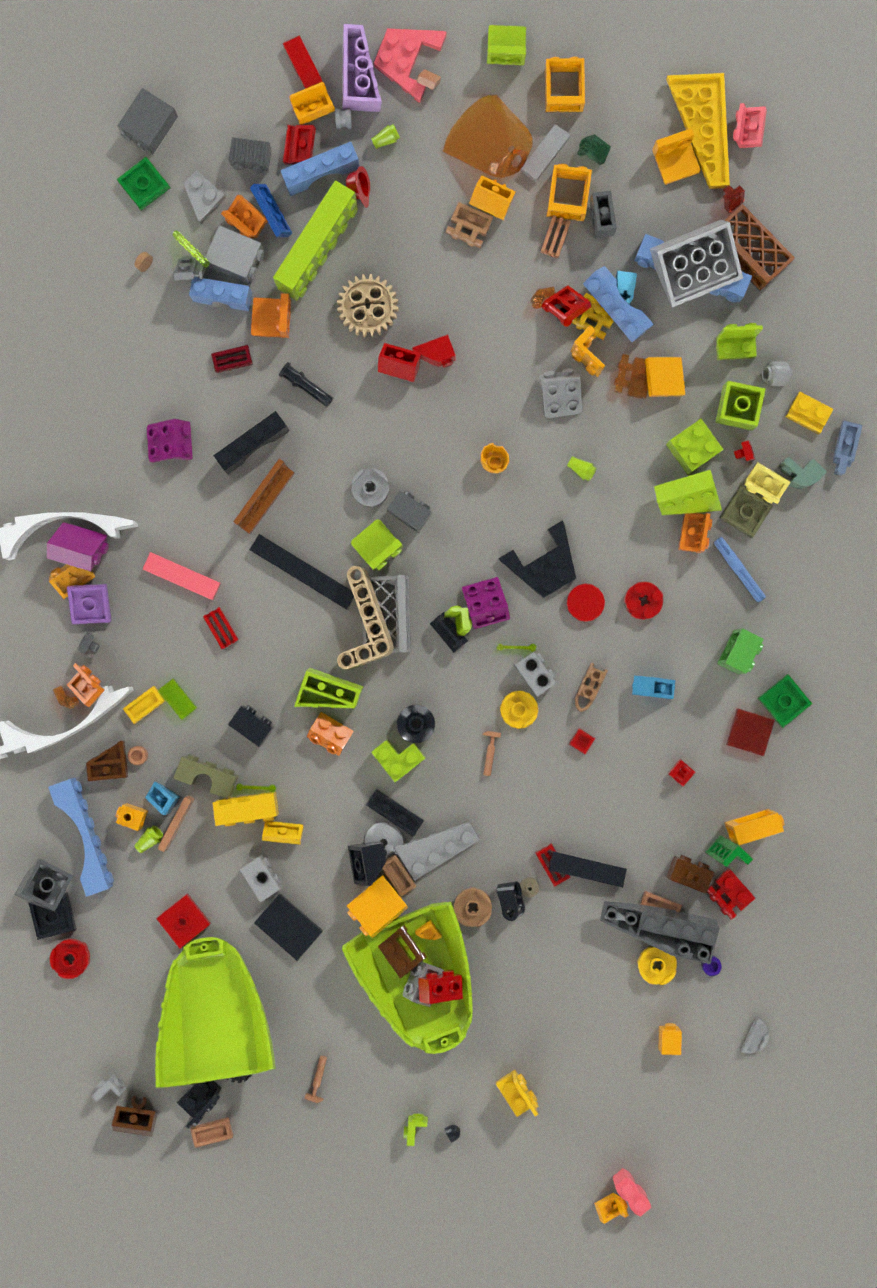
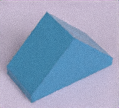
[145,782,181,815]

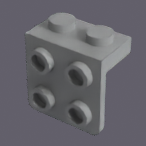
[539,368,582,418]

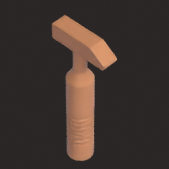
[483,731,501,776]
[305,1056,327,1103]

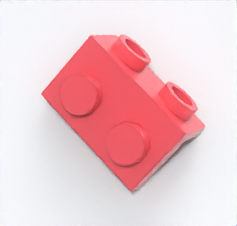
[733,103,767,148]

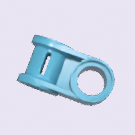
[615,271,637,305]

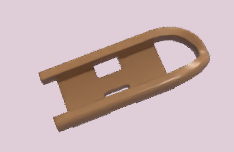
[575,663,608,712]

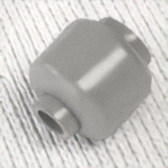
[762,361,793,387]

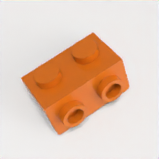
[221,195,268,238]
[678,513,712,553]
[67,663,105,707]
[307,712,354,756]

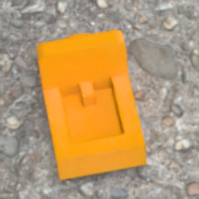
[594,1192,629,1224]

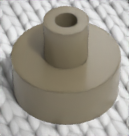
[520,877,539,898]

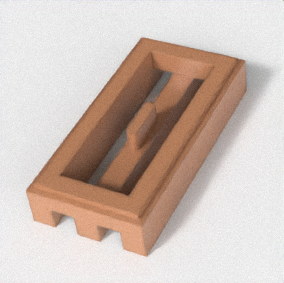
[540,215,571,258]

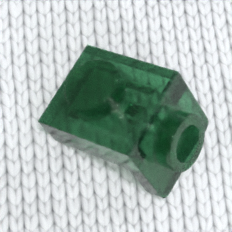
[577,134,611,165]

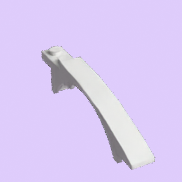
[0,512,138,560]
[0,686,134,759]

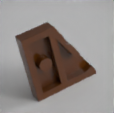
[86,740,128,782]

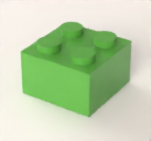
[717,628,764,674]

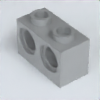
[514,652,556,697]

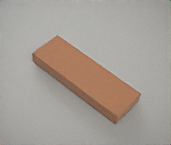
[158,796,195,852]

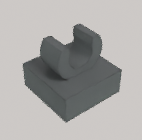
[77,631,100,654]

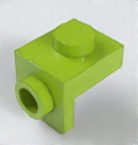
[444,606,472,636]
[403,1113,428,1146]

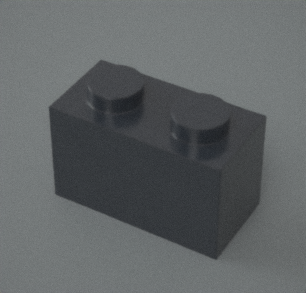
[228,705,275,747]

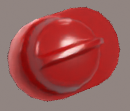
[346,166,370,208]

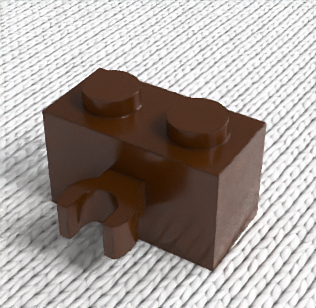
[666,854,714,894]
[112,1096,157,1137]

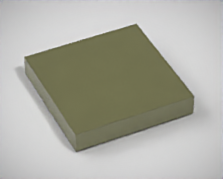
[720,485,773,538]

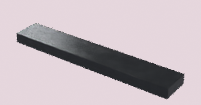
[249,534,354,610]

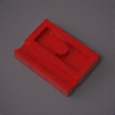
[283,125,316,165]

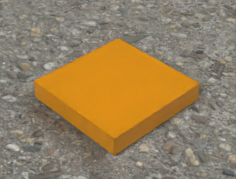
[645,357,685,397]

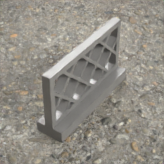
[362,575,411,654]

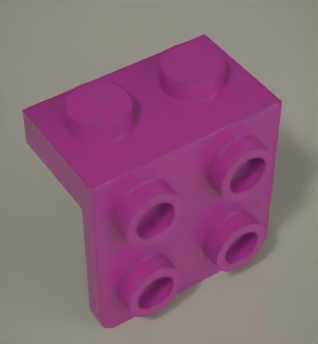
[147,419,193,463]

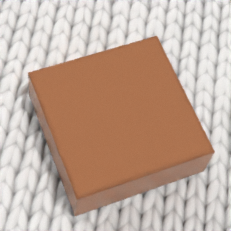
[417,69,441,90]

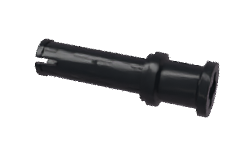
[279,362,334,408]

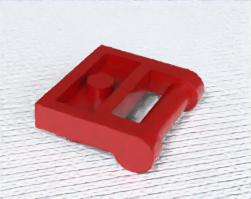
[542,285,591,327]

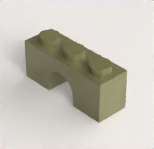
[173,754,239,799]

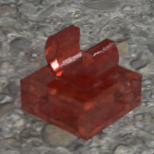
[723,185,745,213]

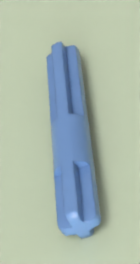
[714,537,766,602]

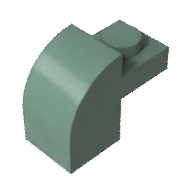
[779,456,827,489]

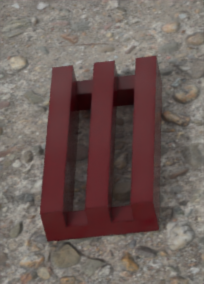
[211,345,253,373]

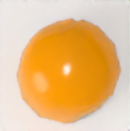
[480,443,509,474]

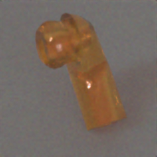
[531,286,555,309]
[53,686,79,709]

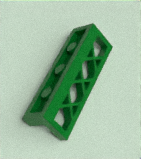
[705,836,753,867]

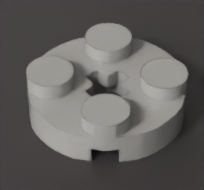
[352,468,390,507]

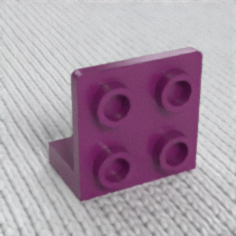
[462,577,510,630]

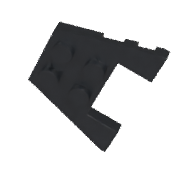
[499,520,577,598]

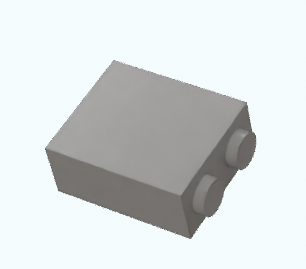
[204,226,264,284]

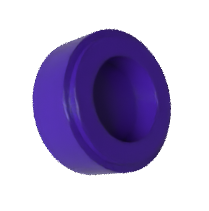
[701,956,722,976]

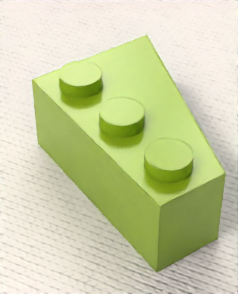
[654,470,722,515]
[294,668,364,708]

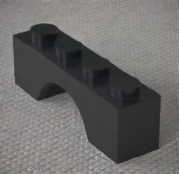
[213,411,290,475]

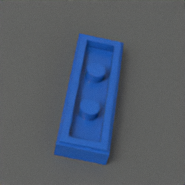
[250,184,293,237]

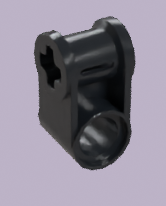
[497,881,525,921]

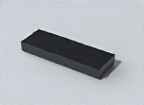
[366,788,424,837]

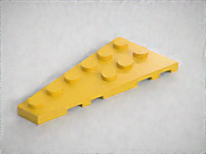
[666,73,730,189]

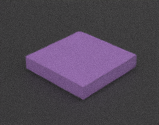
[67,584,112,624]

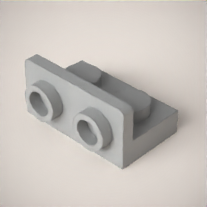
[402,962,444,1007]

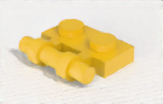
[572,293,614,340]

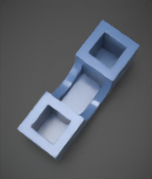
[189,277,252,311]

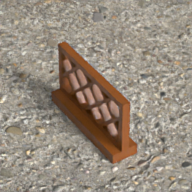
[724,204,795,291]
[233,458,295,535]

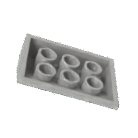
[650,220,743,307]

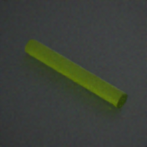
[172,231,210,268]

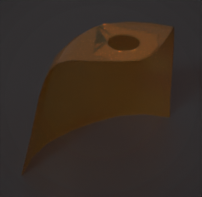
[443,95,533,178]

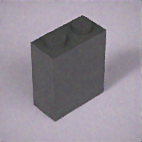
[117,88,178,154]

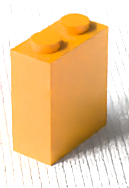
[347,875,409,938]

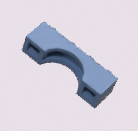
[280,142,360,196]
[583,266,654,342]

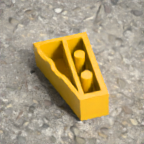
[213,792,279,826]

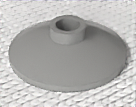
[365,822,403,859]

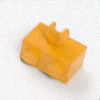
[469,175,516,220]

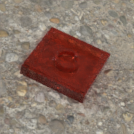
[726,708,775,756]

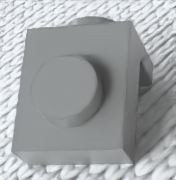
[92,1074,126,1102]

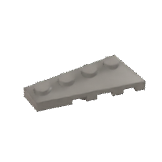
[394,822,480,880]

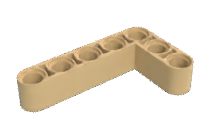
[337,566,394,669]

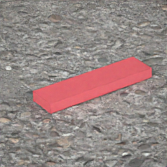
[143,552,221,600]

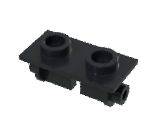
[430,612,468,653]

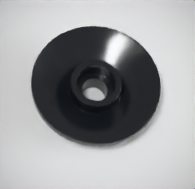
[397,705,435,743]

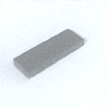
[521,124,570,182]

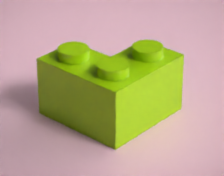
[371,740,426,782]

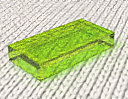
[158,678,197,720]

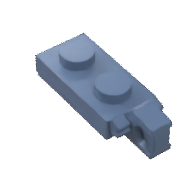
[833,421,862,476]

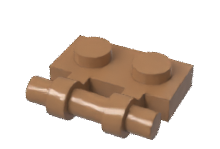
[446,202,493,248]

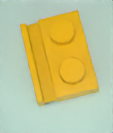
[785,391,833,435]

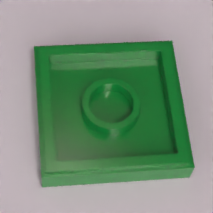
[116,157,170,211]
[757,674,812,728]

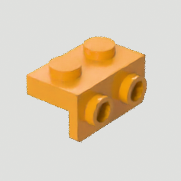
[289,82,335,125]

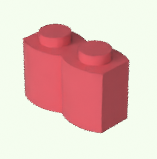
[612,1168,651,1217]

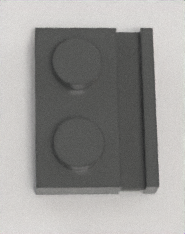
[174,256,207,280]

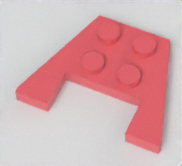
[374,28,447,103]

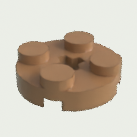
[454,887,492,927]

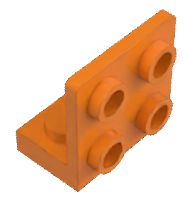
[251,293,291,338]

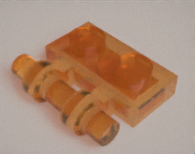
[614,354,648,399]

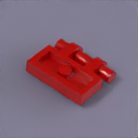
[707,868,756,920]

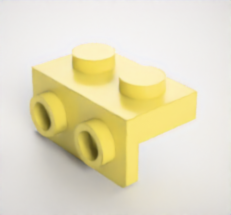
[744,462,791,504]

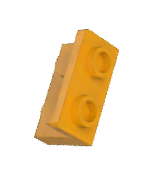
[49,564,95,599]

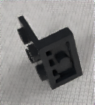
[177,1081,222,1129]

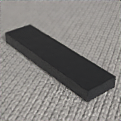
[548,851,627,888]

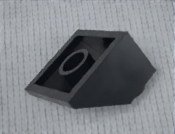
[348,842,387,886]

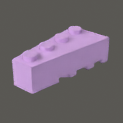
[342,24,382,112]

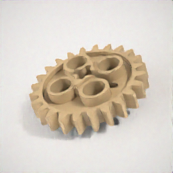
[337,274,399,337]

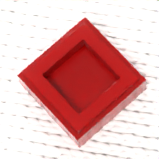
[569,728,596,755]

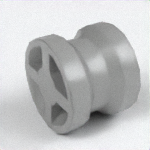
[335,109,352,129]

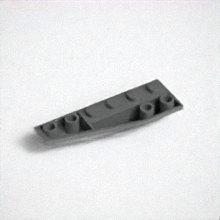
[600,901,720,964]

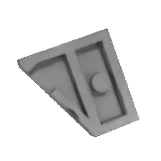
[184,170,225,224]

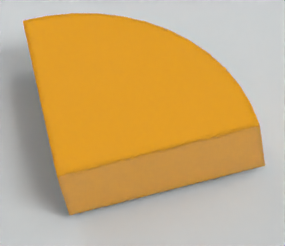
[415,920,442,940]

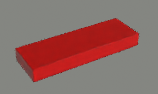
[283,35,323,89]

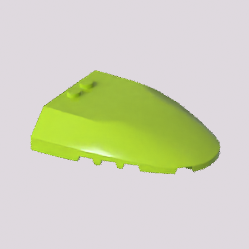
[342,902,473,1054]
[155,937,276,1088]

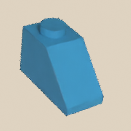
[632,675,676,699]

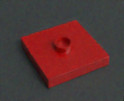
[156,893,211,949]

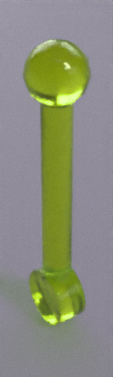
[497,643,537,652]
[236,783,276,792]

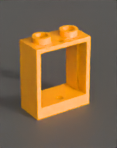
[545,56,585,112]
[546,164,592,222]
[724,809,785,845]

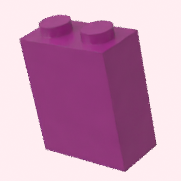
[47,522,109,571]

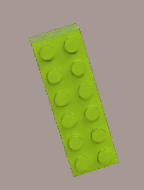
[273,180,358,301]

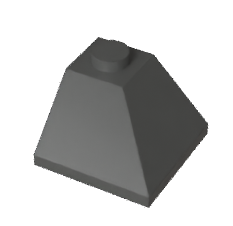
[14,858,73,911]

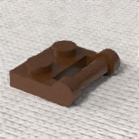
[378,925,427,978]

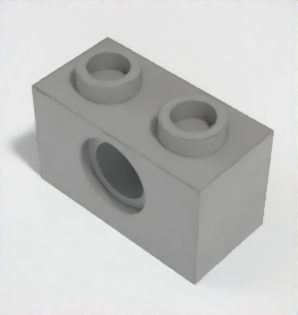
[240,854,283,902]

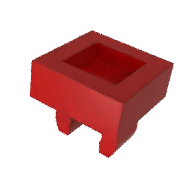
[734,440,756,462]
[668,759,696,787]

